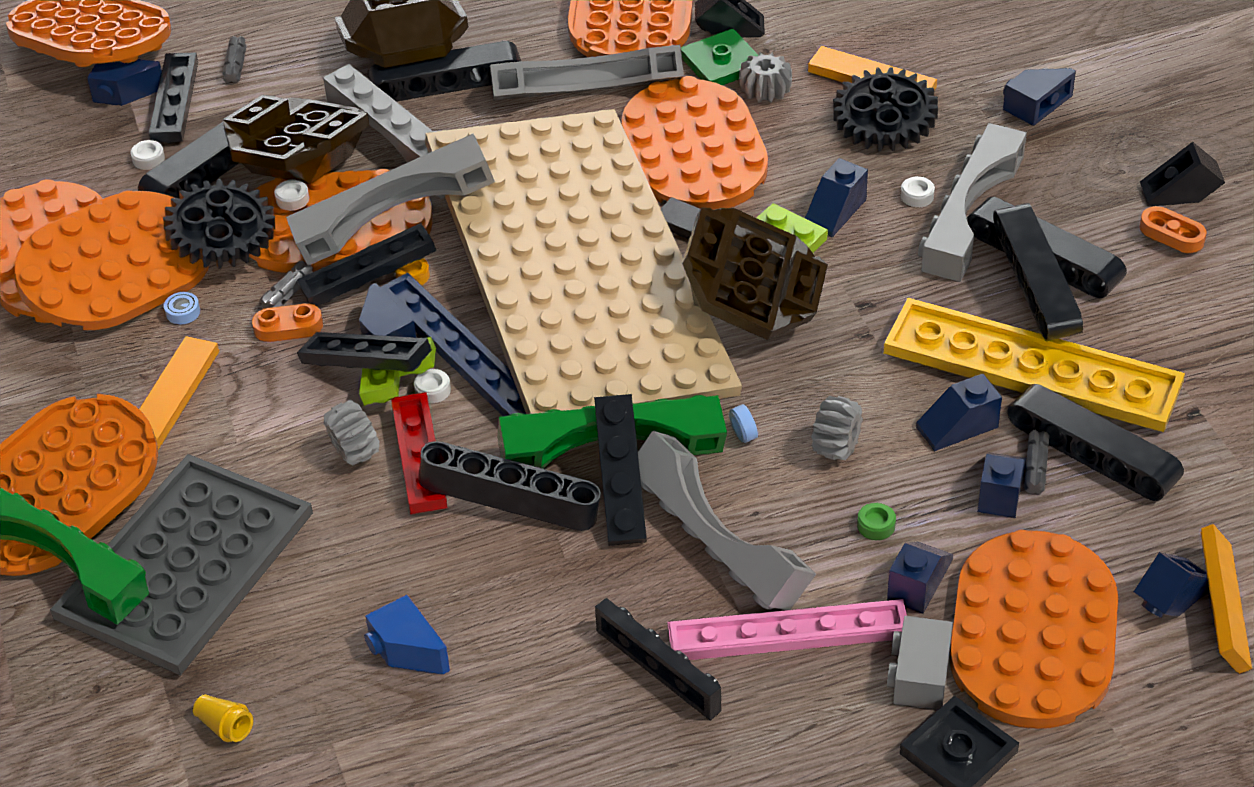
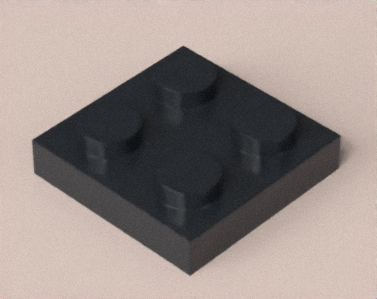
[899,695,1019,787]

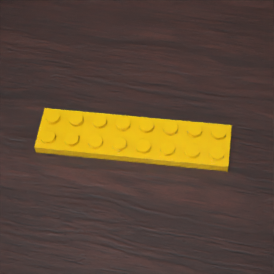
[883,298,1185,432]

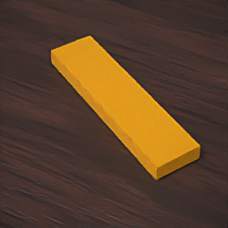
[808,46,937,91]
[139,336,219,450]
[1200,524,1252,674]

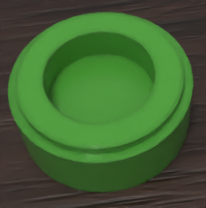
[857,503,896,540]

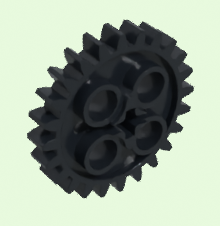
[833,67,938,151]
[163,179,275,269]

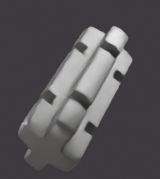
[222,36,247,83]
[260,261,313,309]
[1024,430,1049,494]

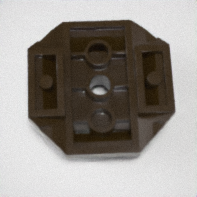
[335,0,469,68]
[223,95,369,184]
[682,208,828,340]

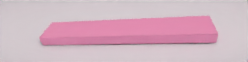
[668,599,907,660]

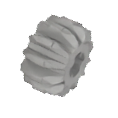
[739,52,792,103]
[811,396,863,460]
[324,400,380,466]

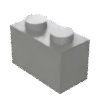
[887,616,953,710]

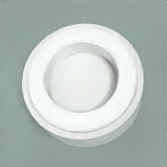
[131,140,165,170]
[901,176,935,207]
[274,180,309,211]
[414,369,451,403]

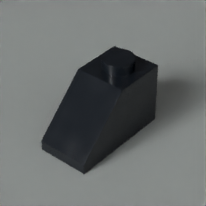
[695,0,765,38]
[1140,142,1225,207]

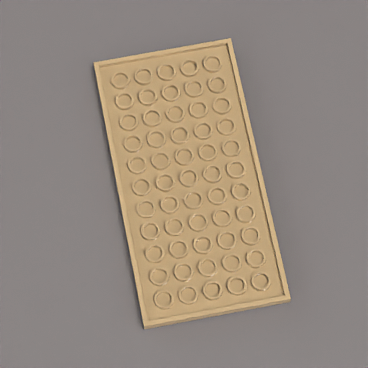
[425,109,742,414]

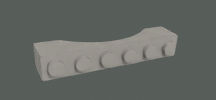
[490,45,684,101]
[323,64,445,199]
[918,123,1027,282]
[286,133,495,266]
[638,431,816,610]

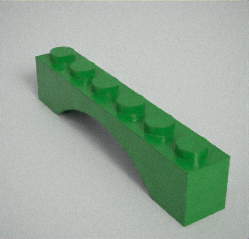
[497,395,727,469]
[0,487,149,625]

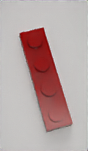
[391,392,448,514]

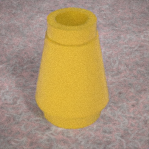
[193,694,253,742]

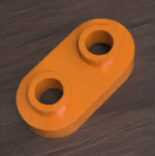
[1140,206,1207,253]
[252,303,323,342]

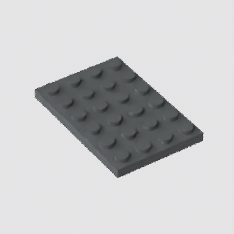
[50,454,313,676]

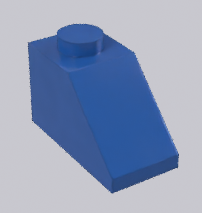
[364,595,450,675]

